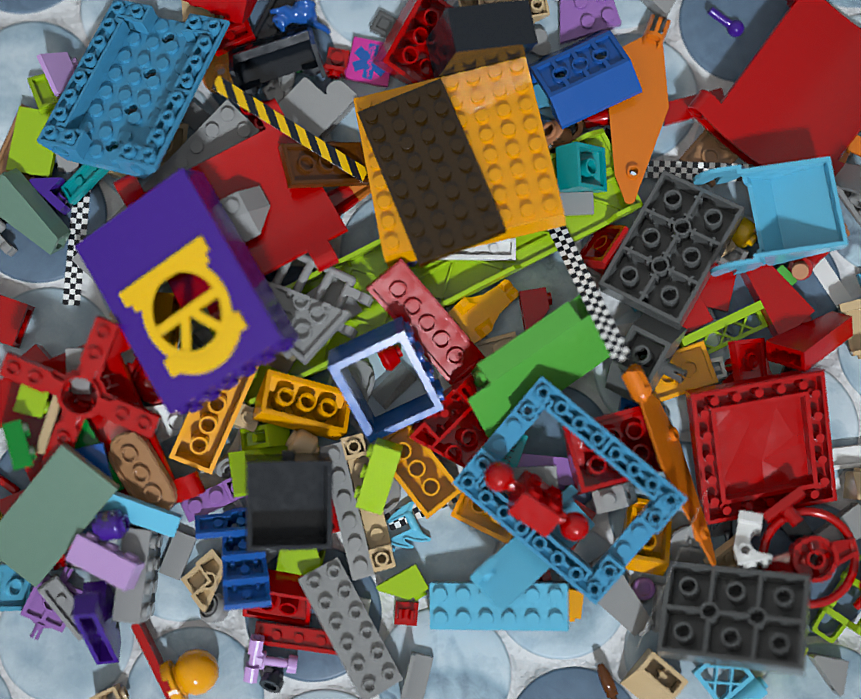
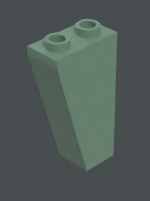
[0,168,71,255]

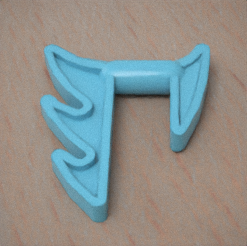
[387,501,431,552]

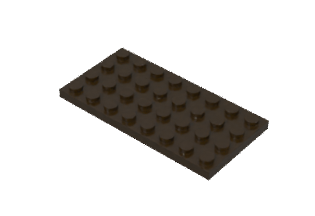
[357,78,507,268]

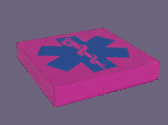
[345,36,390,88]

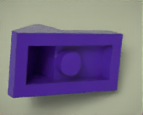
[29,177,71,216]

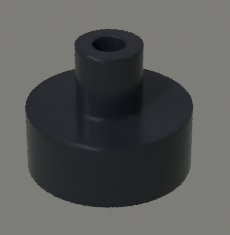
[259,668,284,693]

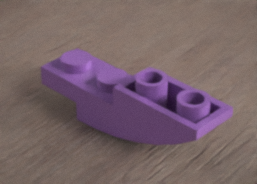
[180,478,245,523]

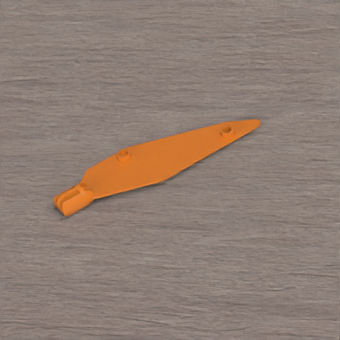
[608,14,671,204]
[622,364,716,566]

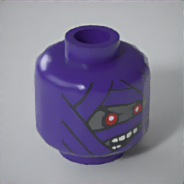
[92,509,129,541]

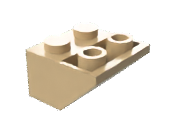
[620,648,689,699]

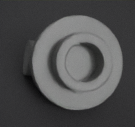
[213,452,231,478]

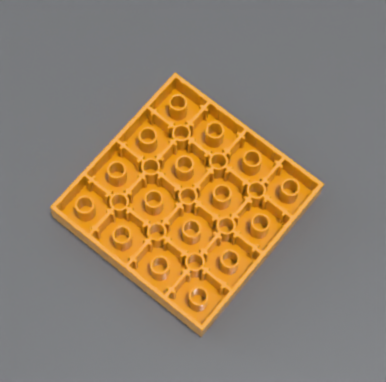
[353,56,566,267]

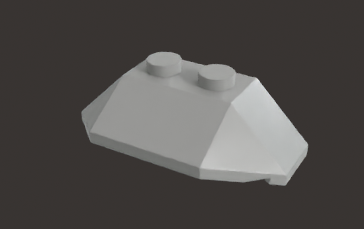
[220,186,271,243]

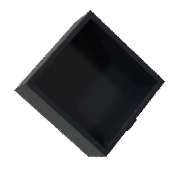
[426,0,538,79]
[245,450,333,552]

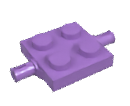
[20,565,83,640]

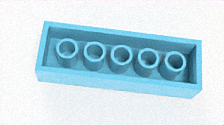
[430,581,570,631]

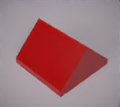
[580,225,629,275]

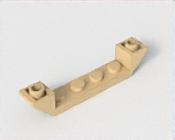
[340,433,396,572]

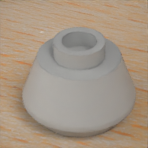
[199,592,229,623]

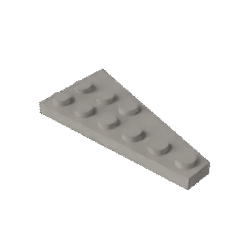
[266,280,351,365]

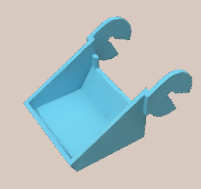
[693,156,848,277]

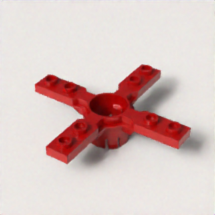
[0,315,162,466]

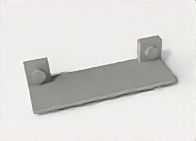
[298,557,403,699]

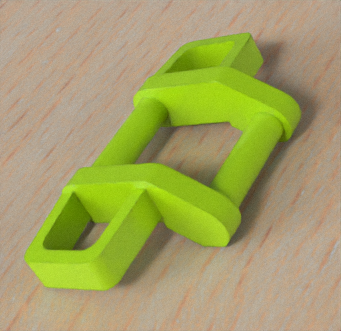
[810,555,861,643]

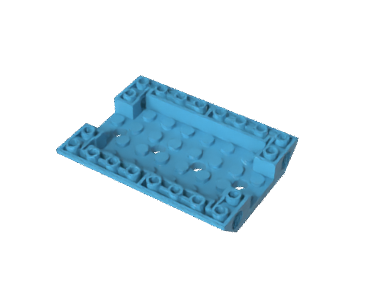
[36,0,230,179]

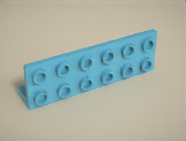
[470,484,595,612]

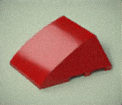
[407,374,489,468]

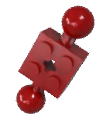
[484,462,589,541]

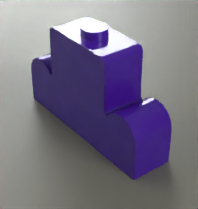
[72,580,121,665]

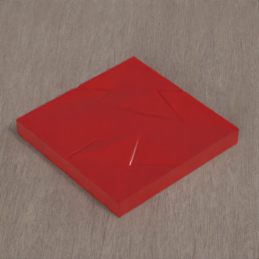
[685,367,837,525]

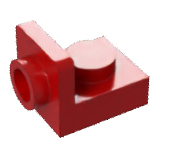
[324,47,350,79]

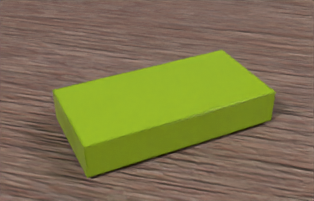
[27,74,59,114]

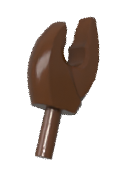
[597,663,618,699]

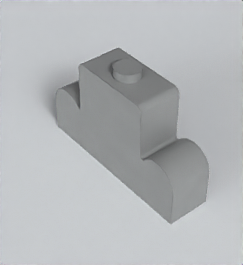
[279,78,358,143]

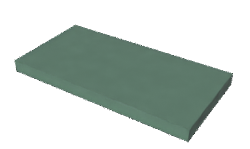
[0,442,120,587]

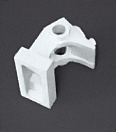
[733,510,773,570]

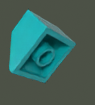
[556,142,607,193]

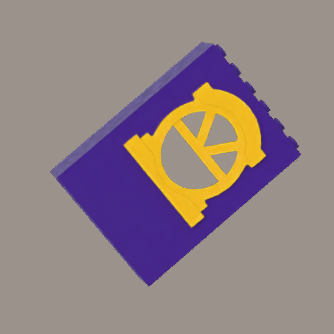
[75,168,300,415]

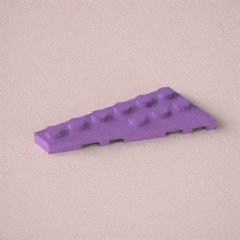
[559,0,622,45]

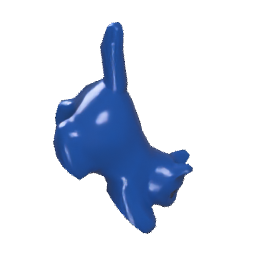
[269,0,331,34]

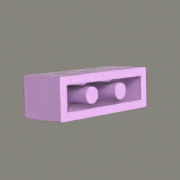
[65,532,145,591]

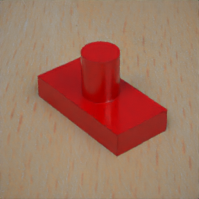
[763,487,805,528]

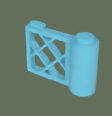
[691,663,768,699]

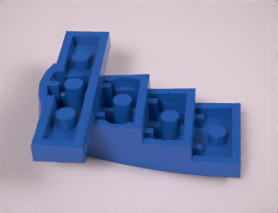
[194,507,271,611]

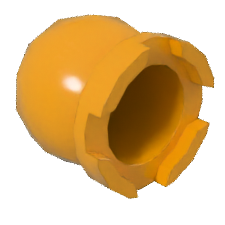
[160,649,219,699]

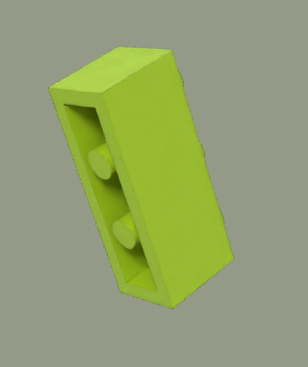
[354,437,403,515]

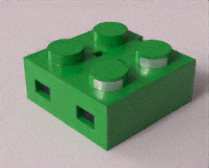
[2,420,37,471]

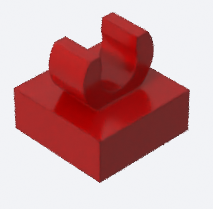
[394,600,419,626]

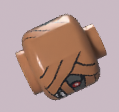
[543,120,572,152]

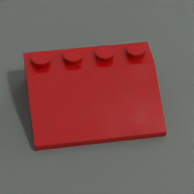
[372,0,452,85]
[562,406,663,495]

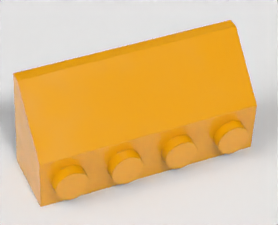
[252,369,350,441]

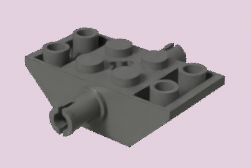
[605,313,688,406]

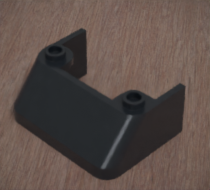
[228,25,327,96]

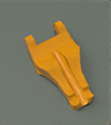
[448,279,519,344]

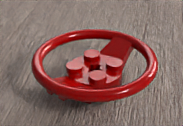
[759,507,859,609]

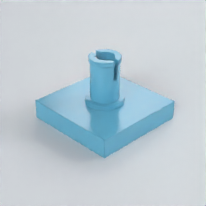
[0,564,34,611]

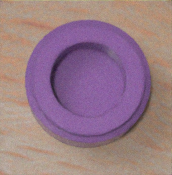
[632,577,655,600]

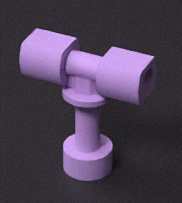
[243,634,298,683]

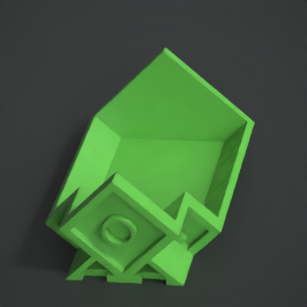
[468,295,610,438]

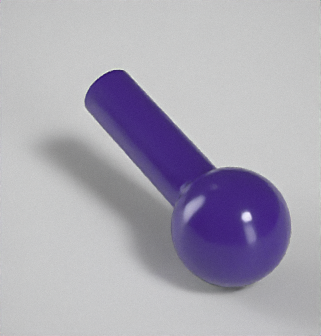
[707,6,744,37]

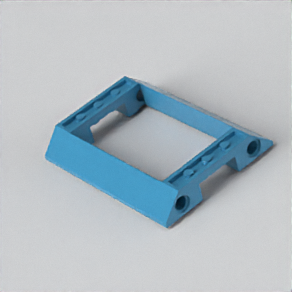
[452,377,688,605]

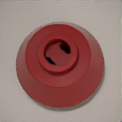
[377,344,403,371]

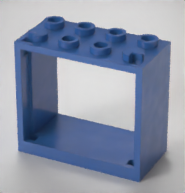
[328,316,445,443]

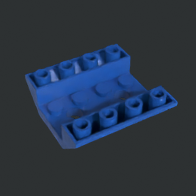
[528,30,642,129]

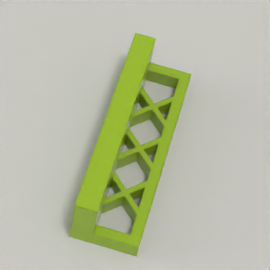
[679,300,768,354]

